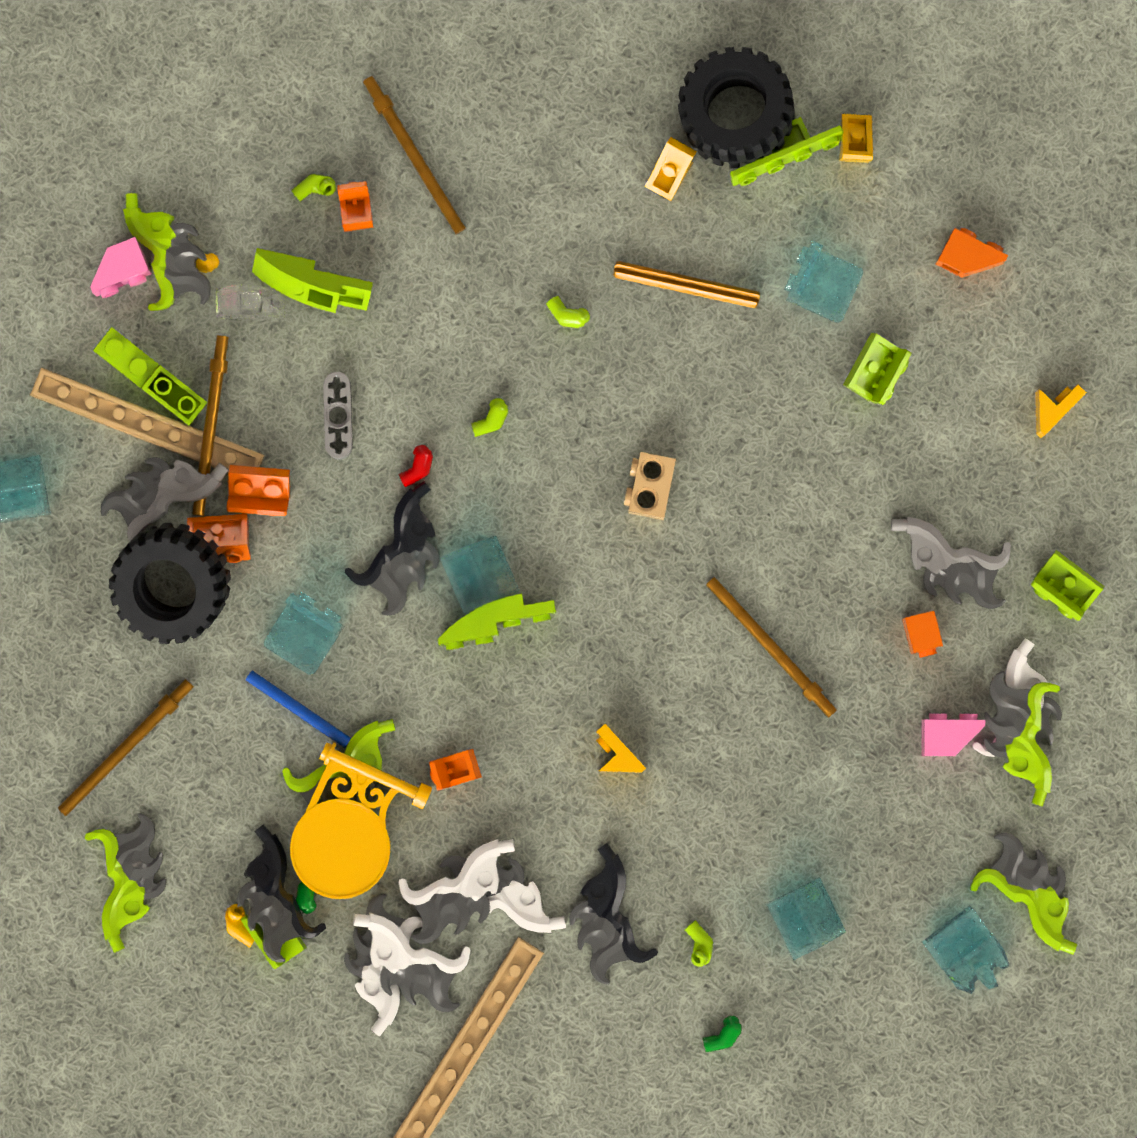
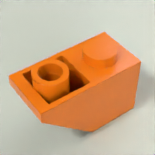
[936,228,1008,278]

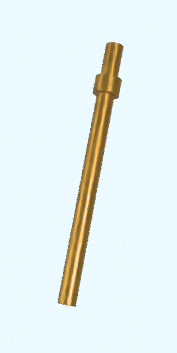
[363,76,466,234]
[192,335,229,516]
[706,577,837,718]
[58,679,194,816]

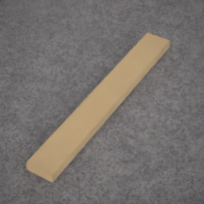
[30,368,265,473]
[393,937,544,1138]

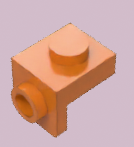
[337,181,373,232]
[429,749,482,790]

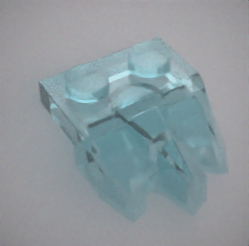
[922,906,1010,994]

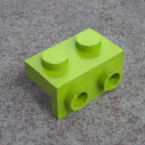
[843,332,912,405]
[1031,550,1104,621]

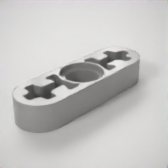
[323,372,353,460]

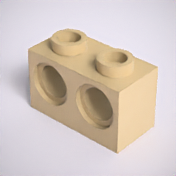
[624,452,676,520]

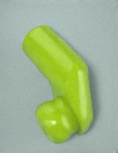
[291,174,336,202]
[546,296,590,328]
[471,398,508,437]
[685,920,714,967]

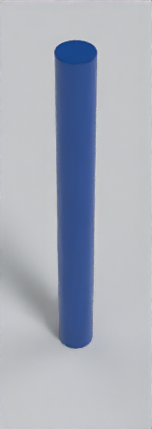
[246,670,351,748]

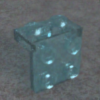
[784,241,863,323]
[264,592,345,675]

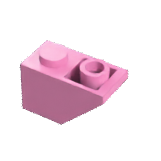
[90,237,152,298]
[922,714,985,756]

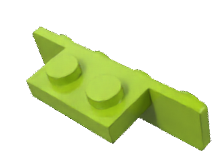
[730,116,843,186]

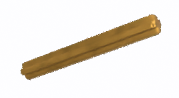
[613,261,760,308]

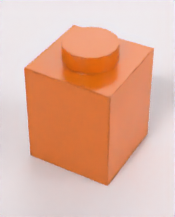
[902,611,943,658]

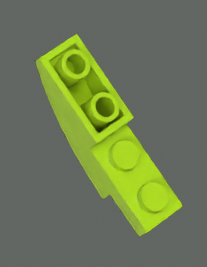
[252,248,373,313]
[93,327,207,426]
[438,593,556,650]

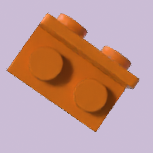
[227,465,290,516]
[187,514,251,563]

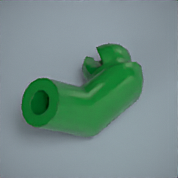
[296,882,317,914]
[703,1016,742,1053]

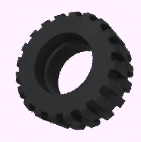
[678,47,795,168]
[109,523,231,644]

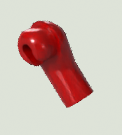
[398,445,433,487]

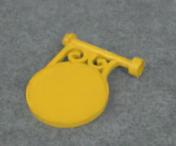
[290,742,433,899]

